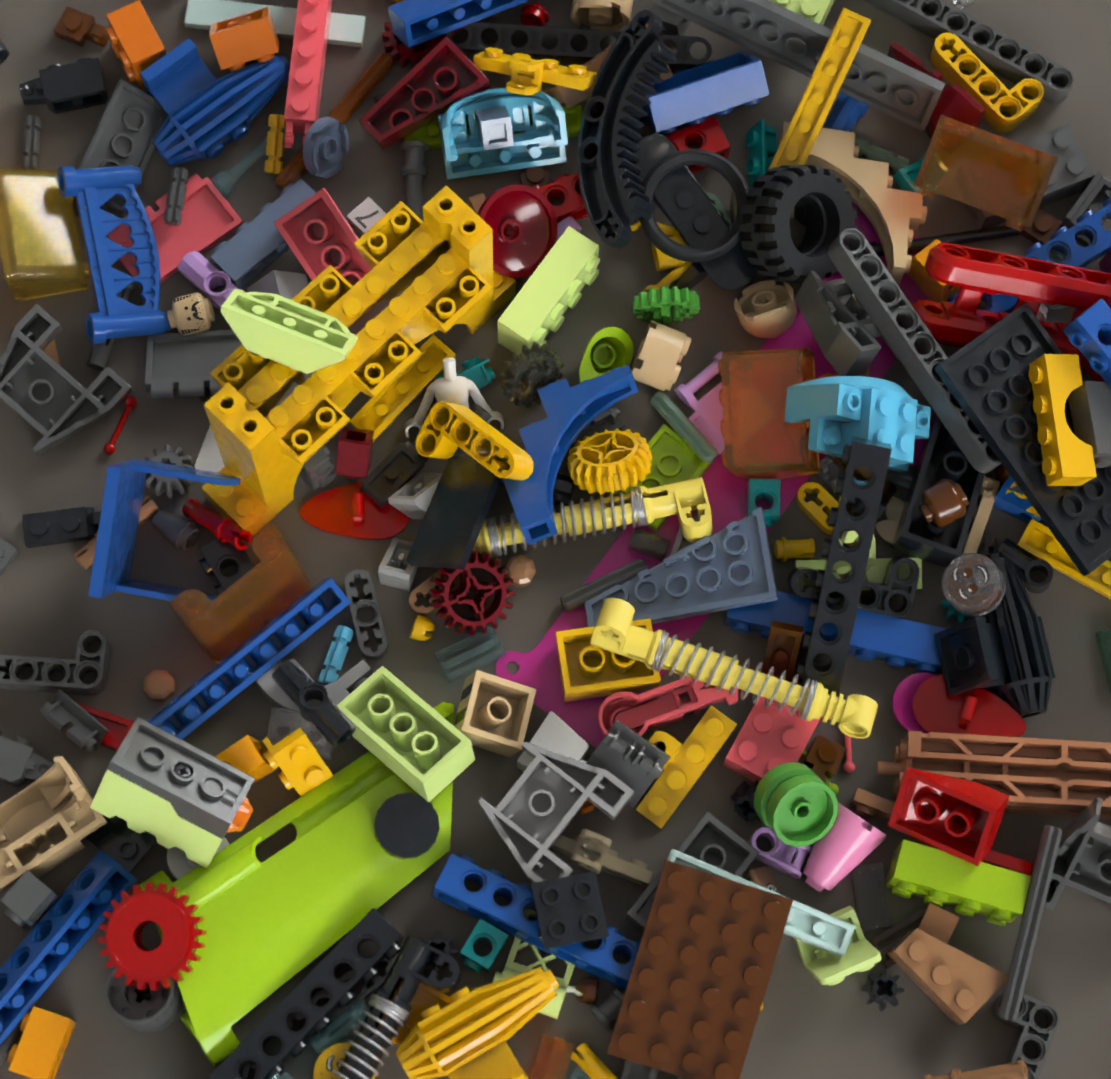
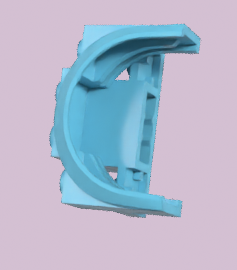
[784,376,931,472]

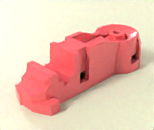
[598,677,738,737]

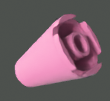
[803,802,887,893]

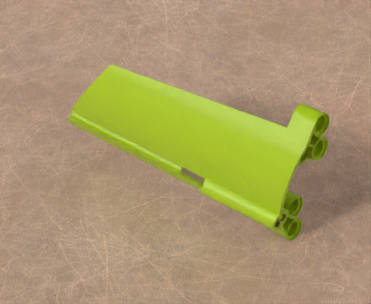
[139,702,454,1067]

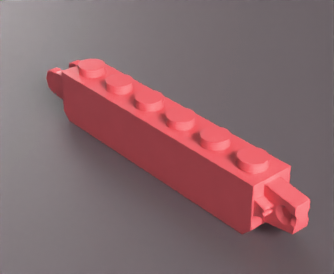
[284,0,332,148]

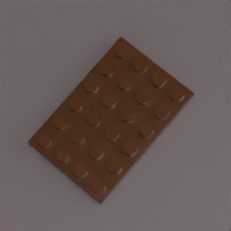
[607,860,793,1079]

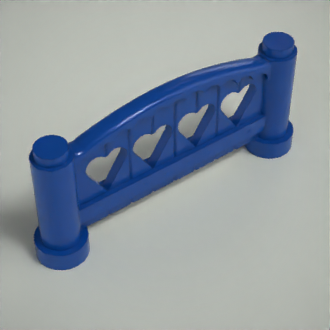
[57,165,170,344]

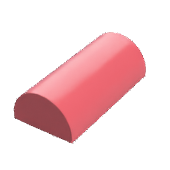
[274,188,378,311]

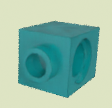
[746,478,781,528]
[460,918,509,974]

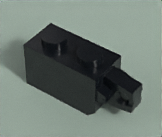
[19,58,108,114]

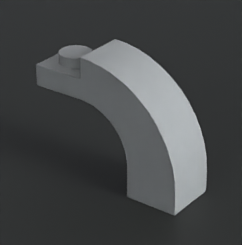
[255,660,372,719]

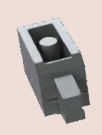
[0,731,53,788]

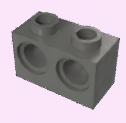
[0,870,59,929]

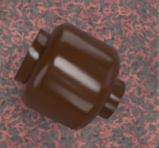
[918,480,969,527]

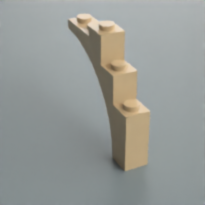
[778,122,927,284]

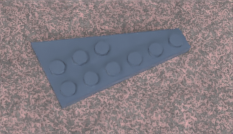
[585,507,778,627]

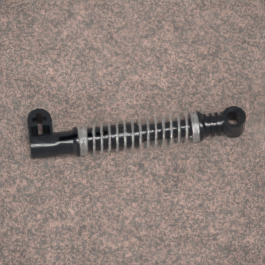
[333,936,461,1079]

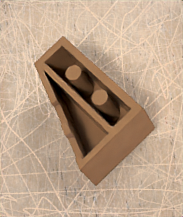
[887,928,1008,1025]

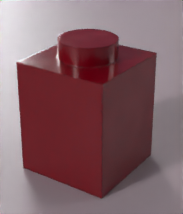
[336,427,374,479]

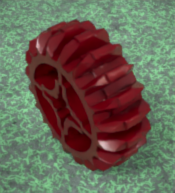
[429,550,515,636]

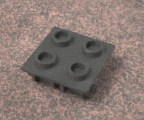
[585,720,670,808]

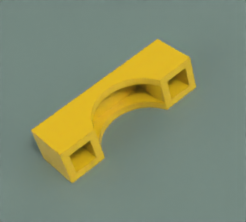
[1029,354,1097,486]

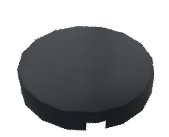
[373,793,440,859]

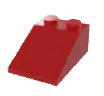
[888,767,1009,866]

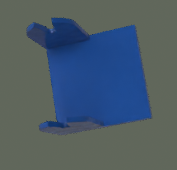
[88,458,241,606]

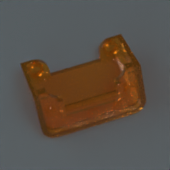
[914,115,1058,231]
[170,522,310,662]

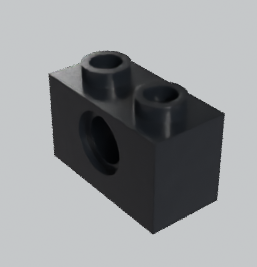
[199,539,266,609]

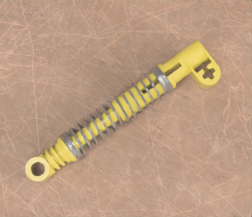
[473,477,713,558]

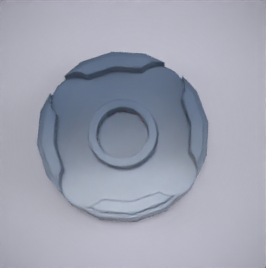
[303,116,349,178]

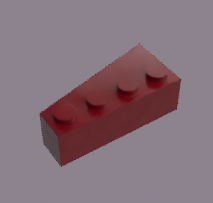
[358,36,491,149]

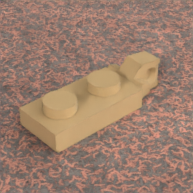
[958,476,1000,561]

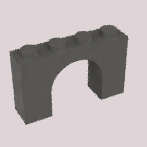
[1068,381,1111,468]

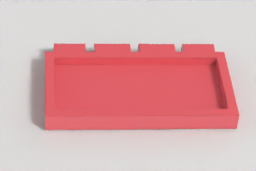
[107,173,243,290]

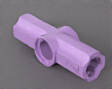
[177,250,239,310]

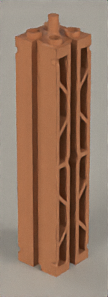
[876,731,1111,820]

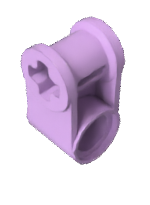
[748,827,812,879]

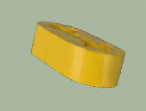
[796,482,838,535]

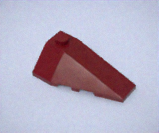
[887,42,985,157]

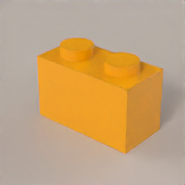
[7,1006,76,1079]

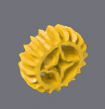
[567,428,652,495]

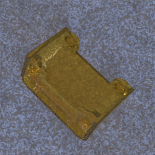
[0,169,91,302]

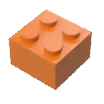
[105,0,166,90]
[209,7,280,71]

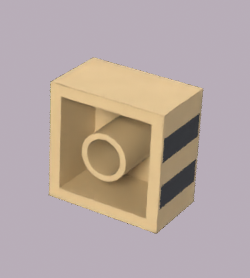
[454,670,536,757]

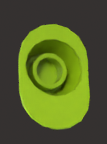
[578,326,634,383]

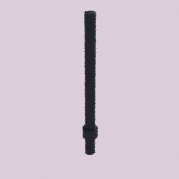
[869,224,1019,257]

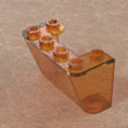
[718,347,820,482]

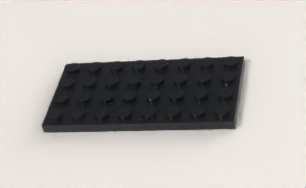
[934,303,1111,577]

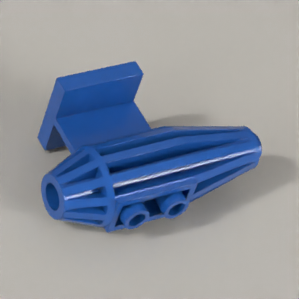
[140,38,290,166]

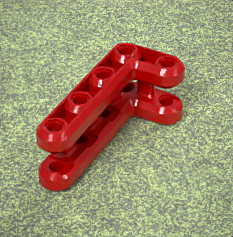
[911,243,1111,382]

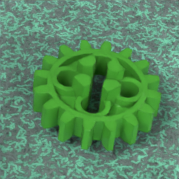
[633,286,700,324]

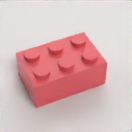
[722,696,821,782]

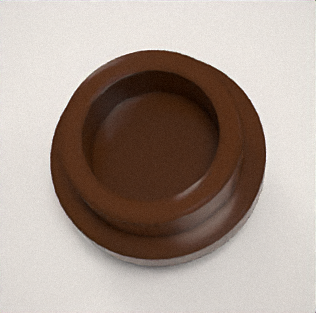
[520,165,550,187]

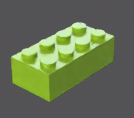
[885,839,1032,926]

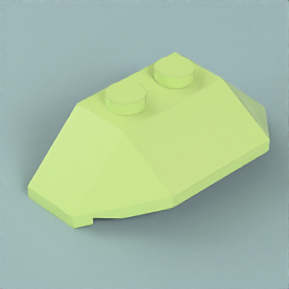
[220,289,358,374]

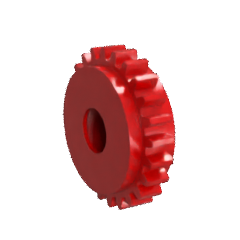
[98,882,206,990]

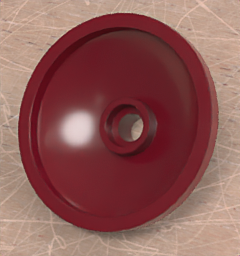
[477,184,558,278]

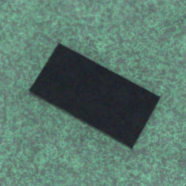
[406,456,502,569]

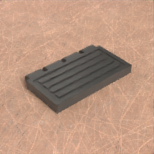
[145,330,242,399]

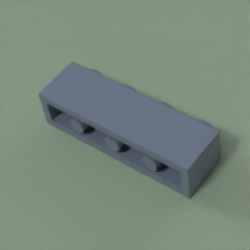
[210,179,316,290]

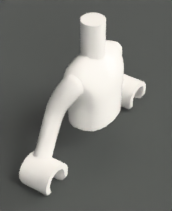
[405,358,504,438]

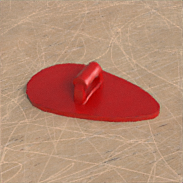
[299,481,410,540]
[912,674,1026,737]

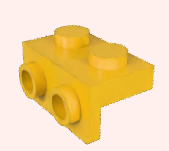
[262,727,333,797]

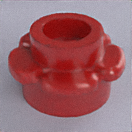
[521,3,549,26]

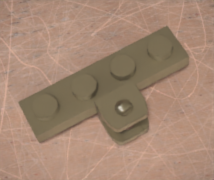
[549,829,653,889]

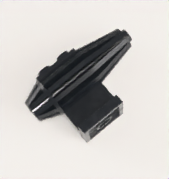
[934,552,1056,718]

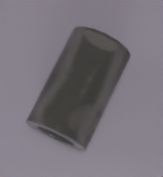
[628,527,671,562]

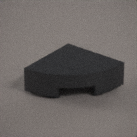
[674,263,707,290]

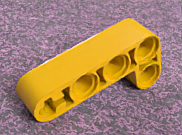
[930,32,1044,133]
[415,402,534,481]

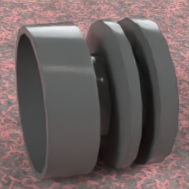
[104,967,182,1033]

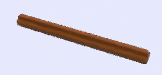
[274,52,395,190]

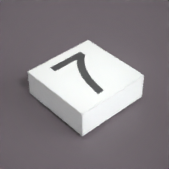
[347,196,386,235]

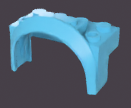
[437,87,568,180]

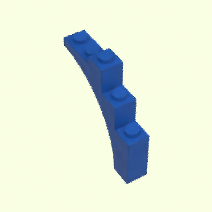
[503,365,638,545]

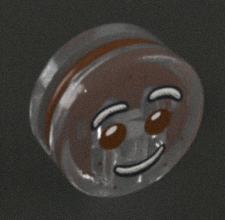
[942,553,1006,617]

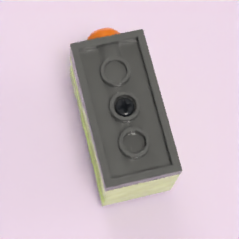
[90,717,255,869]

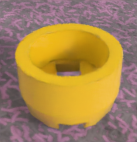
[409,614,435,641]

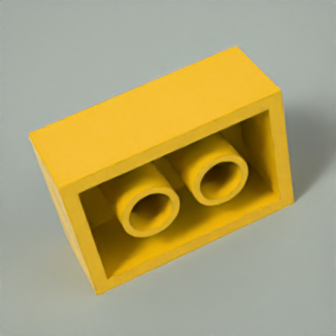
[555,618,661,702]

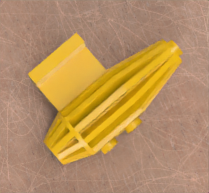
[395,966,559,1079]

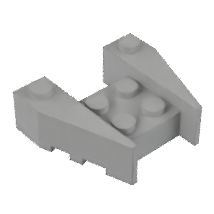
[478,742,634,883]

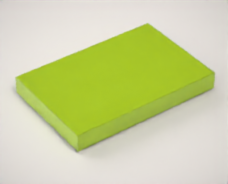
[607,424,713,533]

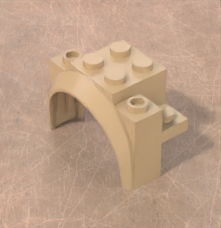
[0,756,108,893]

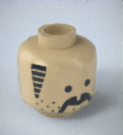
[167,292,215,335]

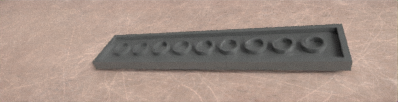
[654,0,946,131]

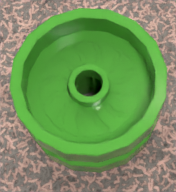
[754,762,838,847]

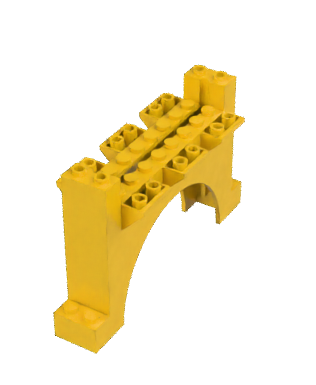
[201,185,516,537]

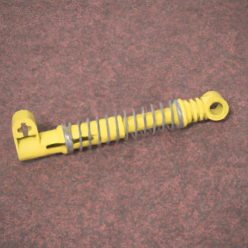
[590,598,878,739]

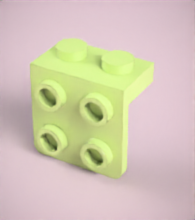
[793,906,882,985]

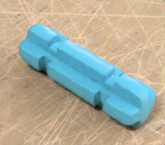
[318,625,354,685]

